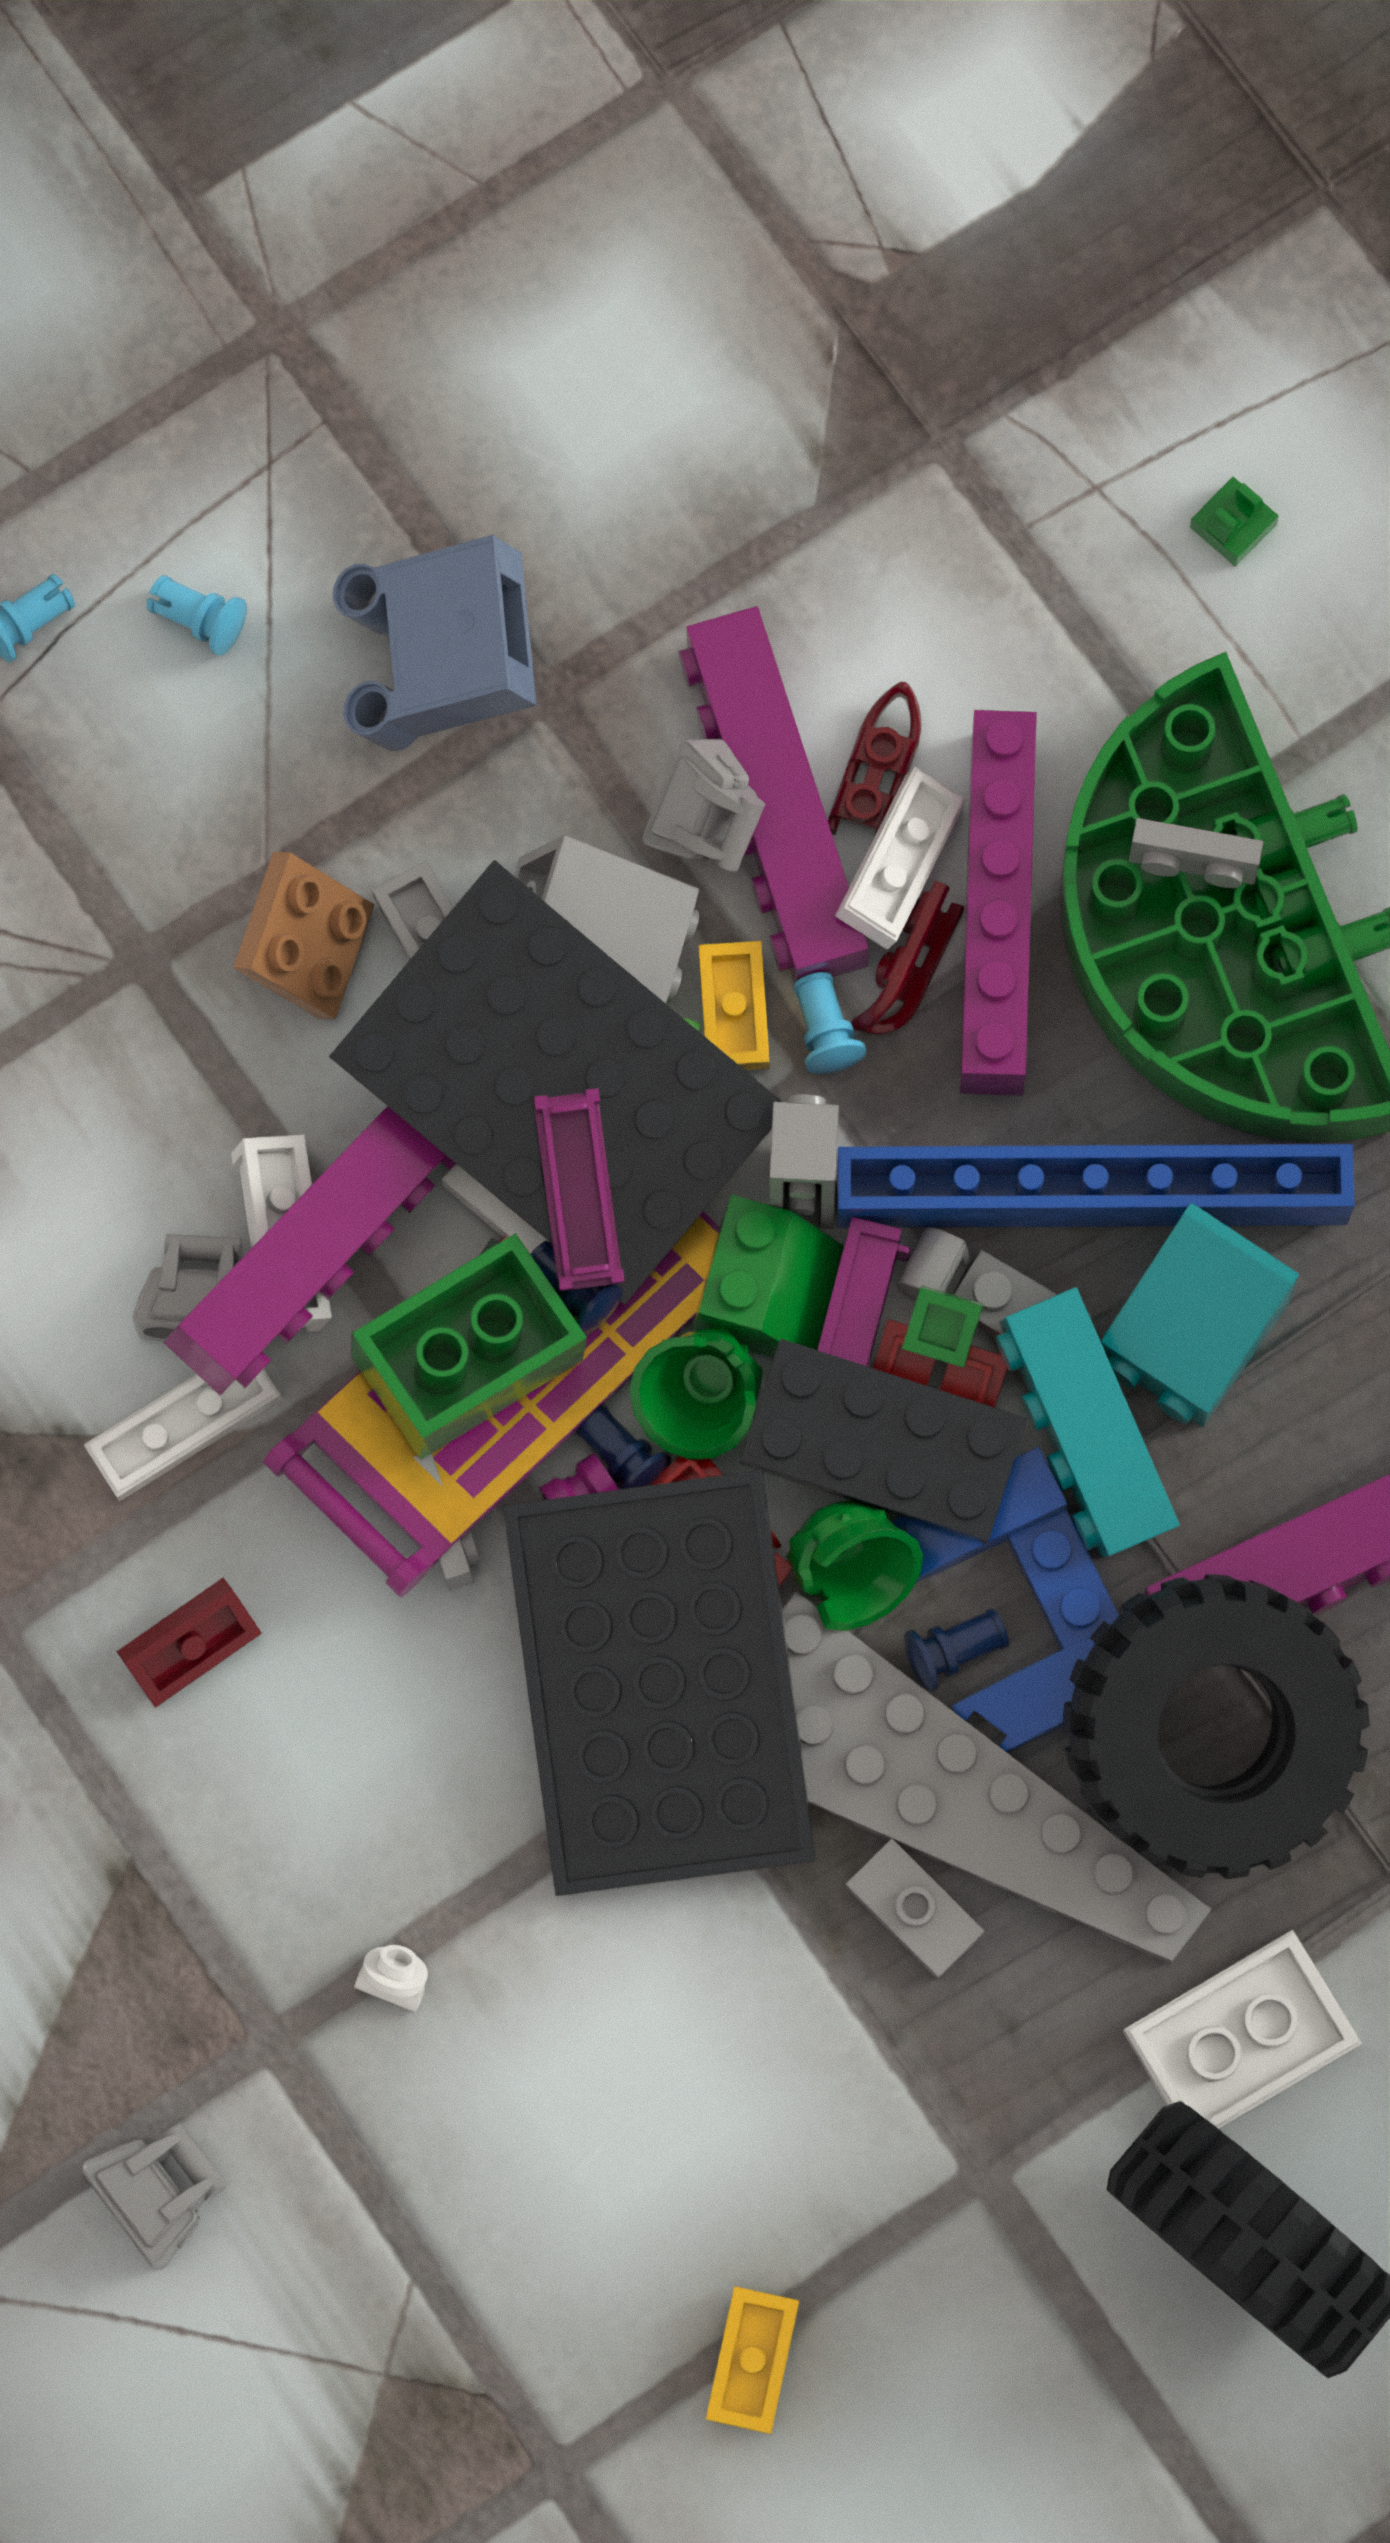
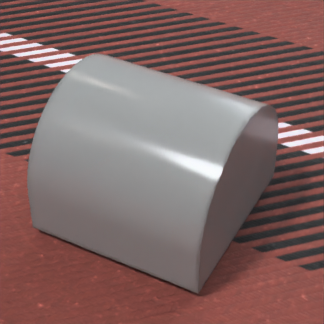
[896,1227,971,1302]

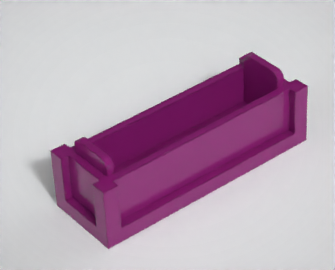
[533,1088,625,1292]
[817,1217,911,1367]

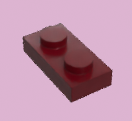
[116,1577,262,1708]

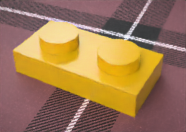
[699,941,770,1070]
[706,2286,799,2435]

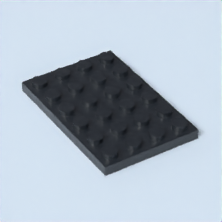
[329,860,782,1304]
[503,1470,817,1896]

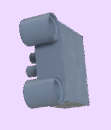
[333,535,537,751]

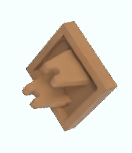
[233,852,375,1020]

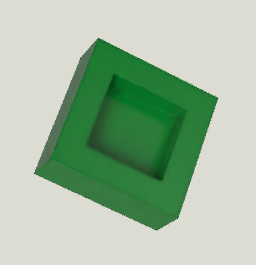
[1190,476,1279,567]
[902,1285,984,1368]

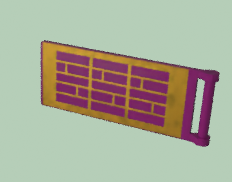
[263,1211,720,1598]

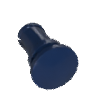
[530,1240,623,1336]
[575,1405,672,1489]
[904,1608,1009,1692]

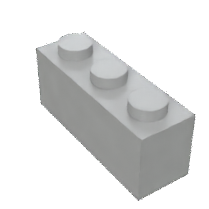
[769,1094,839,1229]

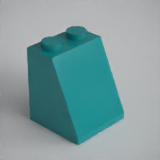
[1101,1202,1300,1427]

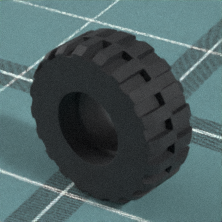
[1063,1574,1370,1879]
[1106,2101,1390,2378]

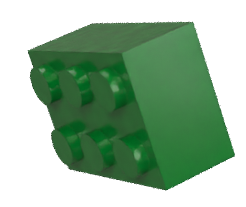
[351,1233,587,1460]

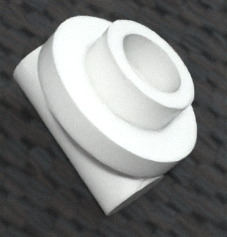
[354,1945,428,2012]

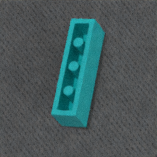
[995,1287,1180,1558]

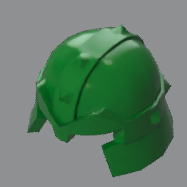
[629,1327,763,1460]
[786,1501,923,1631]

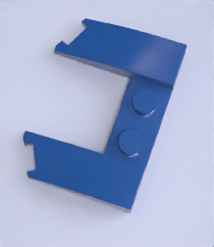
[892,1447,1119,1753]

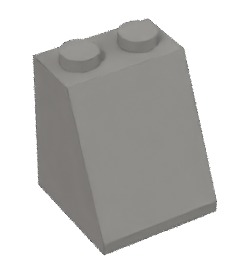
[514,835,699,1004]

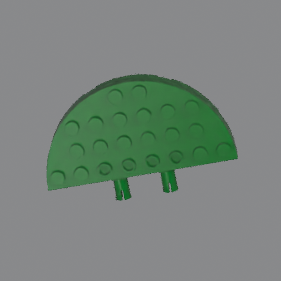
[1060,652,1390,1142]

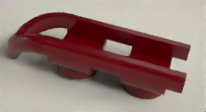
[827,682,922,841]
[851,881,965,1035]

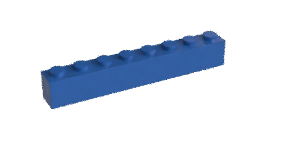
[837,1144,1355,1228]

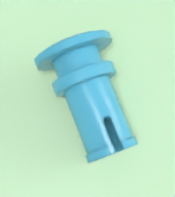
[0,573,75,663]
[147,575,247,656]
[793,972,866,1075]

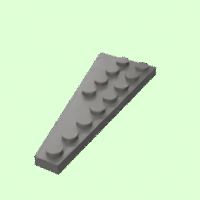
[782,1592,1211,1964]

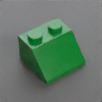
[691,1194,844,1357]

